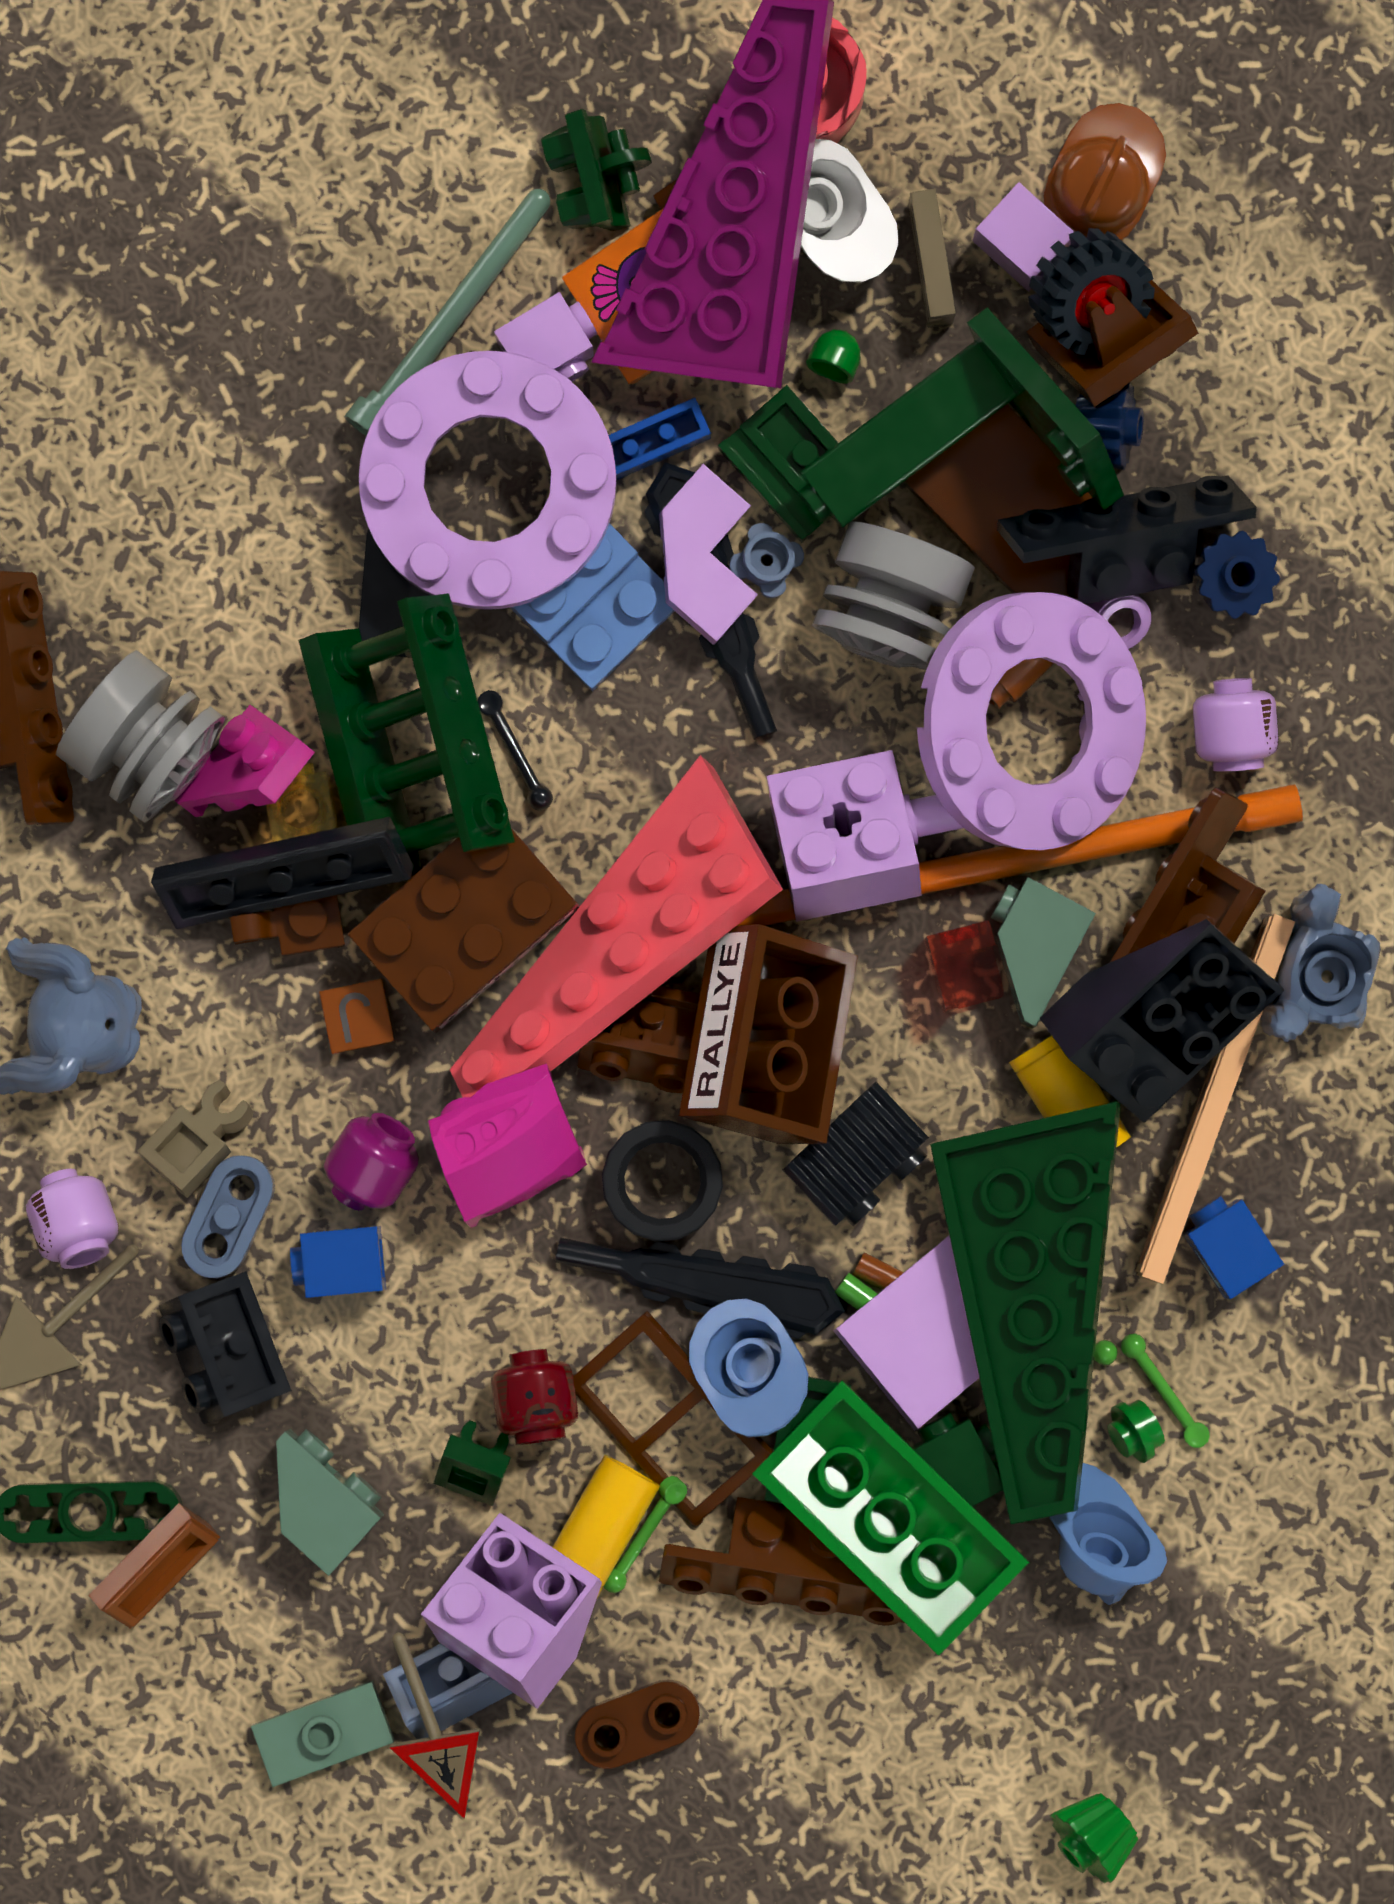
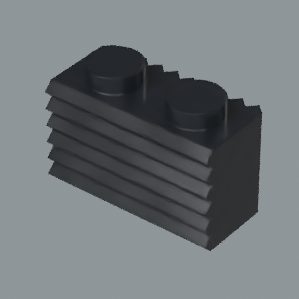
[782,1082,929,1226]

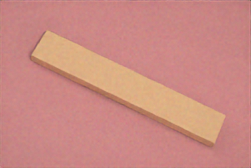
[1135,914,1295,1284]

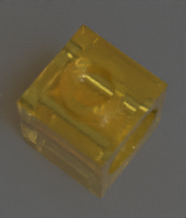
[266,763,339,842]

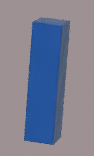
[608,397,711,480]

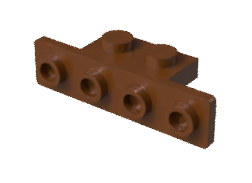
[0,571,74,825]
[1110,788,1266,962]
[659,1497,905,1626]

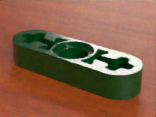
[0,1480,183,1543]

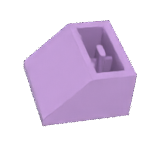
[421,1513,602,1709]

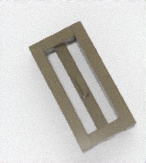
[908,188,956,328]

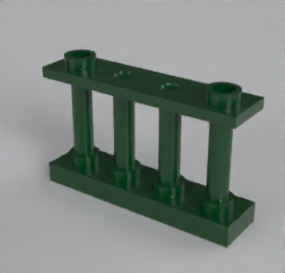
[298,593,515,877]

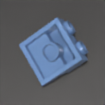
[510,523,675,692]

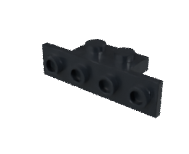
[997,475,1257,604]

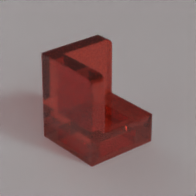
[924,920,1004,1013]

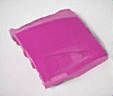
[428,1063,587,1228]

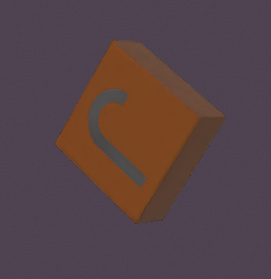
[319,979,396,1055]

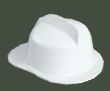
[801,139,898,283]

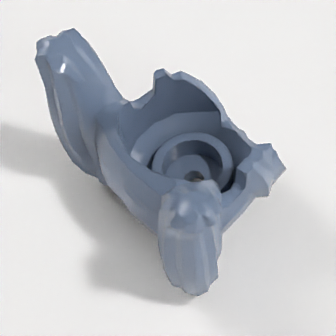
[1260,884,1381,1042]
[0,937,142,1095]

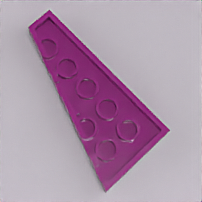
[591,0,834,388]

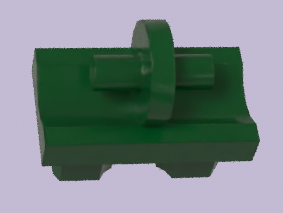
[541,109,652,231]

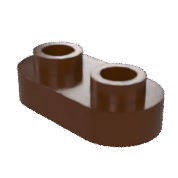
[575,1679,700,1769]

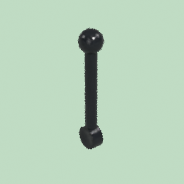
[478,690,553,811]

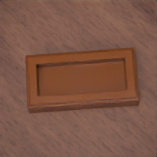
[88,1503,220,1629]

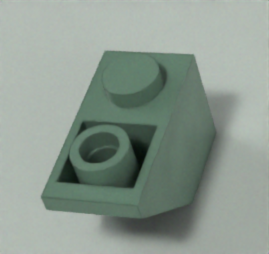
[276,1429,385,1576]

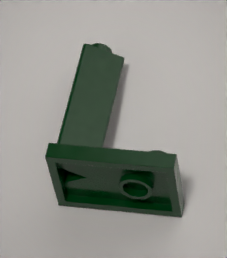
[798,307,1124,528]

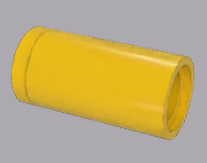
[1009,1035,1131,1147]
[553,1455,660,1598]

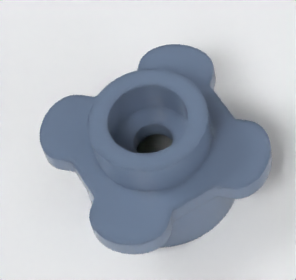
[729,523,804,598]

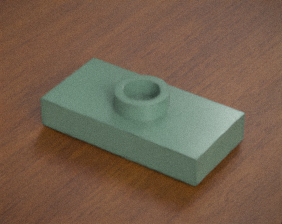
[251,1680,395,1787]

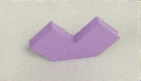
[659,464,758,645]

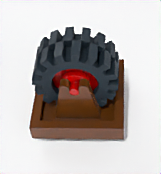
[1026,228,1199,407]

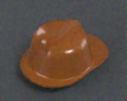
[1043,103,1166,240]

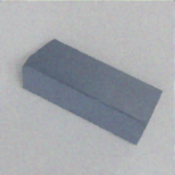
[383,1643,513,1739]

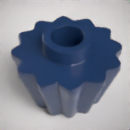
[1076,382,1144,470]
[1194,530,1280,619]

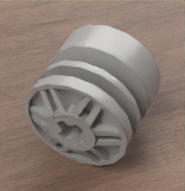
[812,521,975,670]
[55,650,226,823]

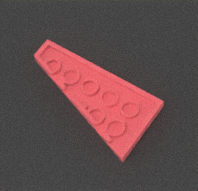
[450,755,783,1097]

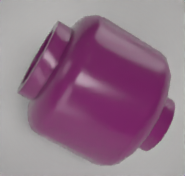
[324,1113,419,1211]

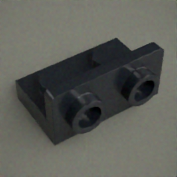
[159,1271,292,1424]

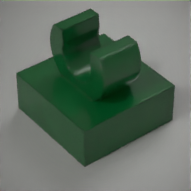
[433,1420,511,1506]

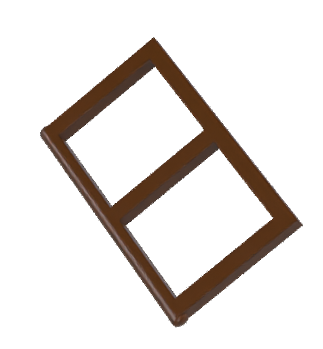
[573,1311,773,1527]

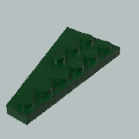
[930,1102,1121,1524]

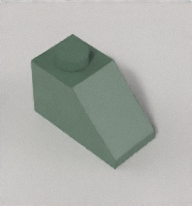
[991,877,1096,1028]

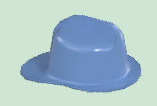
[689,1299,809,1437]
[1050,1463,1167,1605]

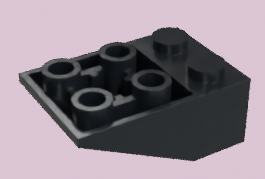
[1040,919,1284,1123]

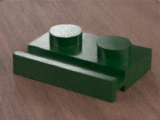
[718,385,838,543]

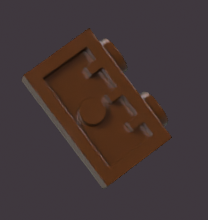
[577,986,700,1093]

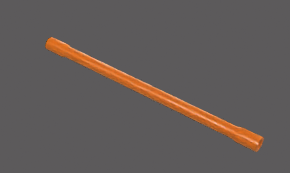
[737,784,1303,926]

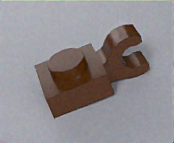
[230,895,345,957]

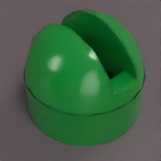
[806,329,861,384]

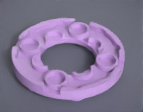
[359,351,617,609]
[917,592,1146,850]

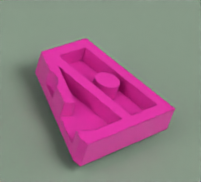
[174,705,315,817]

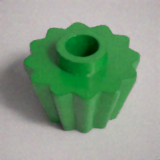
[1050,1793,1138,1884]

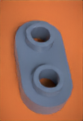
[181,1155,275,1278]

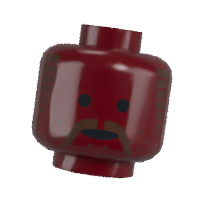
[491,1349,579,1445]

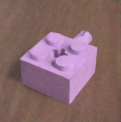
[767,750,963,922]

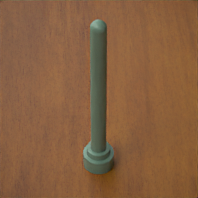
[344,189,551,436]

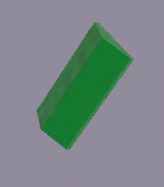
[752,1380,1029,1656]

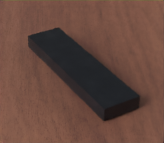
[151,817,414,929]

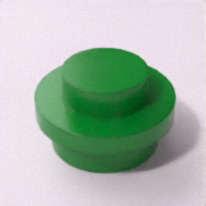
[1107,1400,1165,1463]

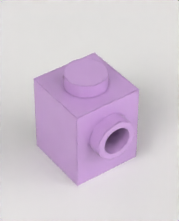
[972,182,1074,292]
[494,292,598,382]

